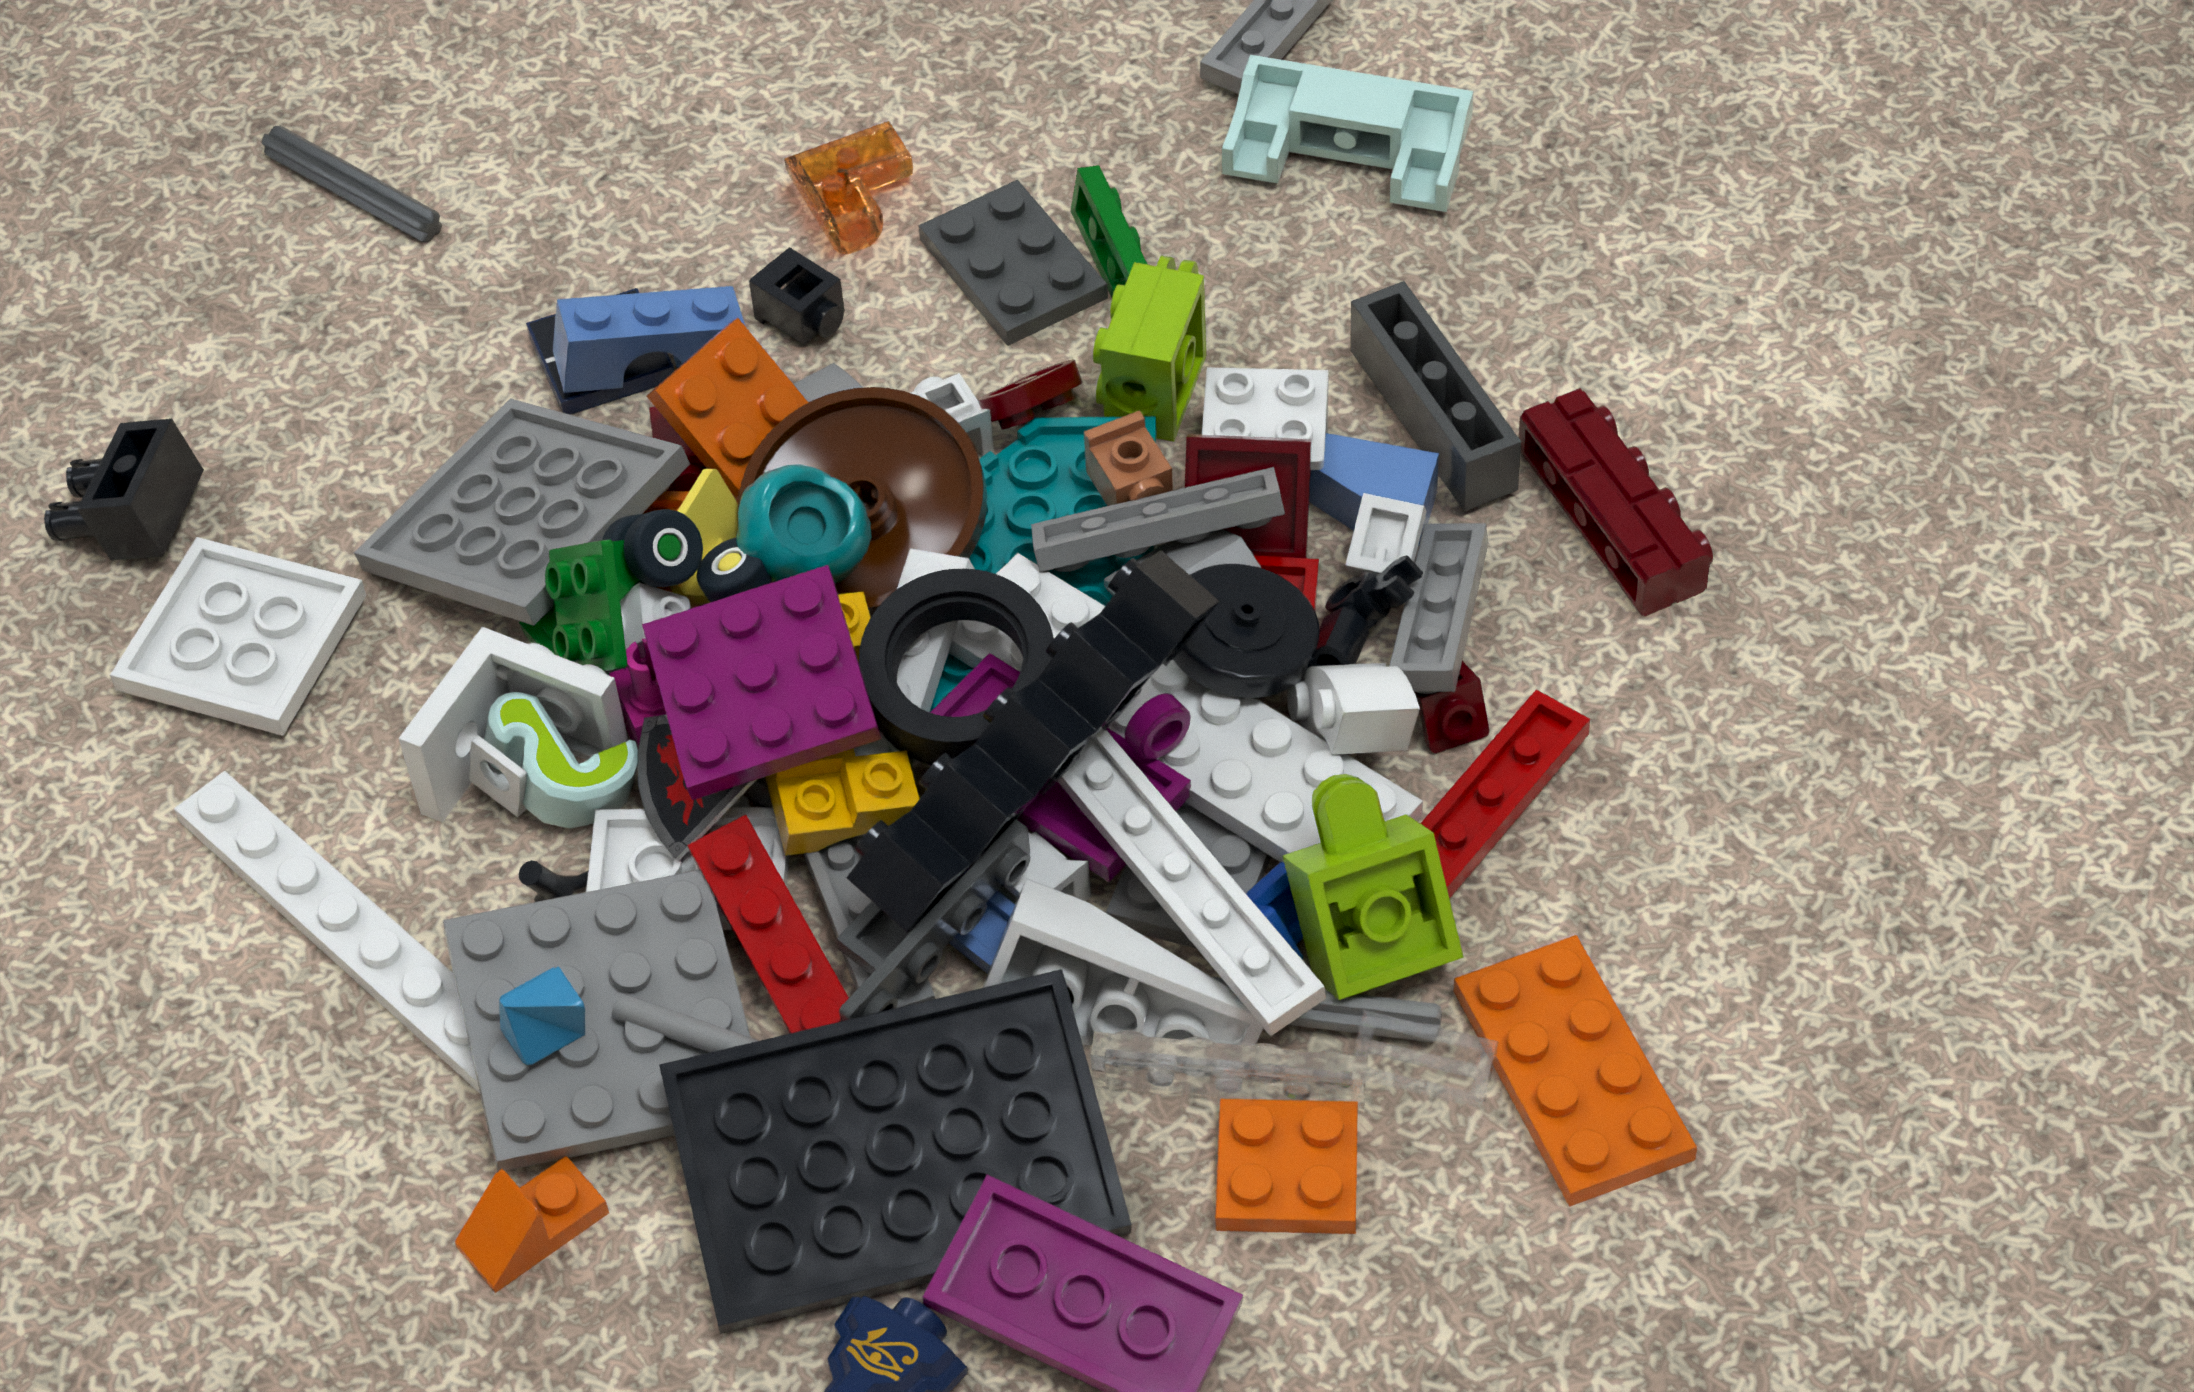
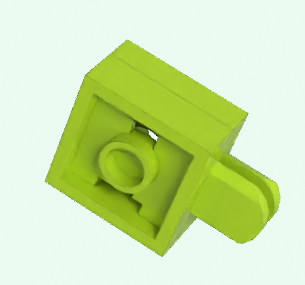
[1093,255,1207,442]
[1282,774,1464,1000]

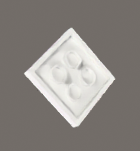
[110,537,366,736]

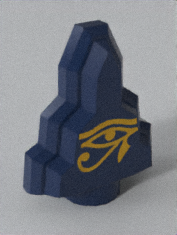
[824,1296,968,1392]

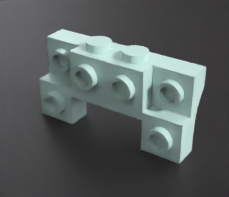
[1222,55,1473,212]

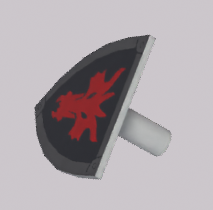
[638,715,756,861]

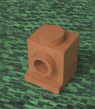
[1084,410,1173,506]

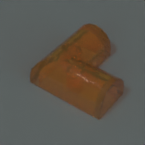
[784,121,913,254]

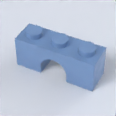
[553,286,745,393]

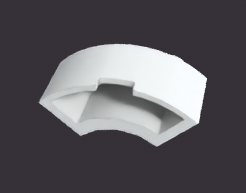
[1287,663,1420,755]

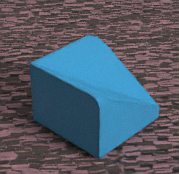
[499,966,585,1065]

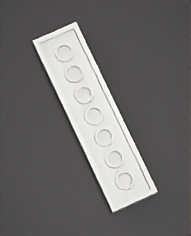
[948,553,1423,862]

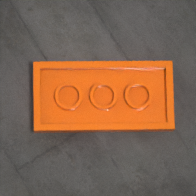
[1453,935,1697,1207]

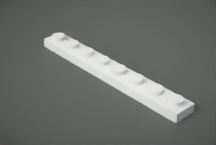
[174,771,480,1093]

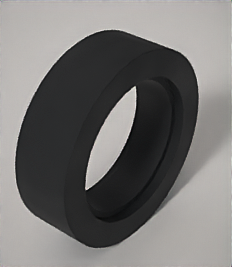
[859,568,1054,765]

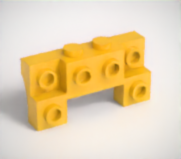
[765,592,919,856]

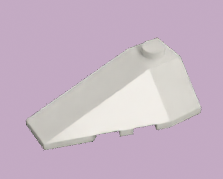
[983,878,1263,1071]

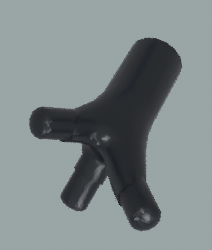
[519,860,589,902]

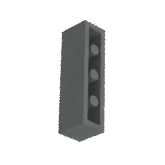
[1350,281,1521,511]

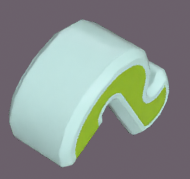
[484,692,638,829]

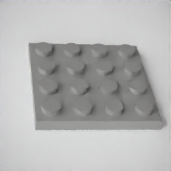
[354,398,690,626]
[443,870,751,1172]

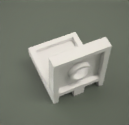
[399,627,628,823]

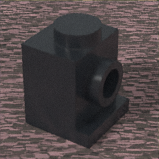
[749,247,845,345]

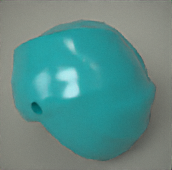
[736,464,872,584]

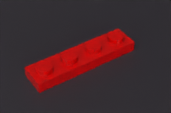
[1420,689,1590,899]
[687,815,849,1034]

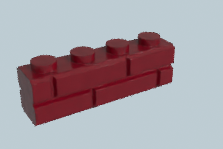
[1518,388,1713,617]

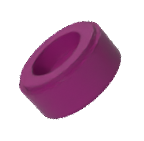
[1125,693,1191,759]

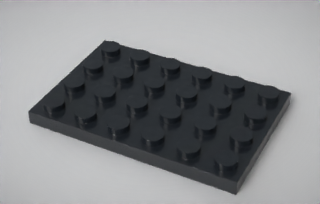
[659,969,1132,1334]

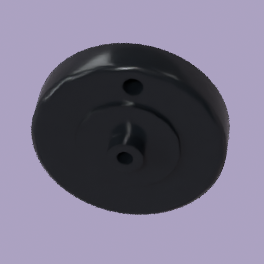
[1173,564,1320,698]

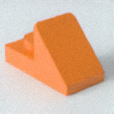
[455,1156,609,1293]

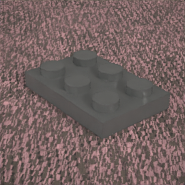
[918,179,1108,346]

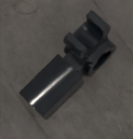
[1310,555,1423,667]

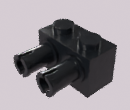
[44,418,204,560]

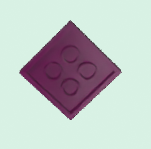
[642,565,882,800]

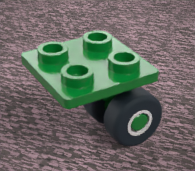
[545,509,703,671]

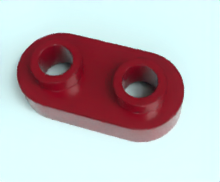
[977,359,1083,430]

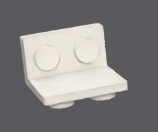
[1202,367,1328,470]

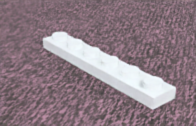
[1057,728,1326,1037]

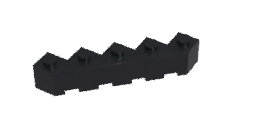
[846,550,1220,932]

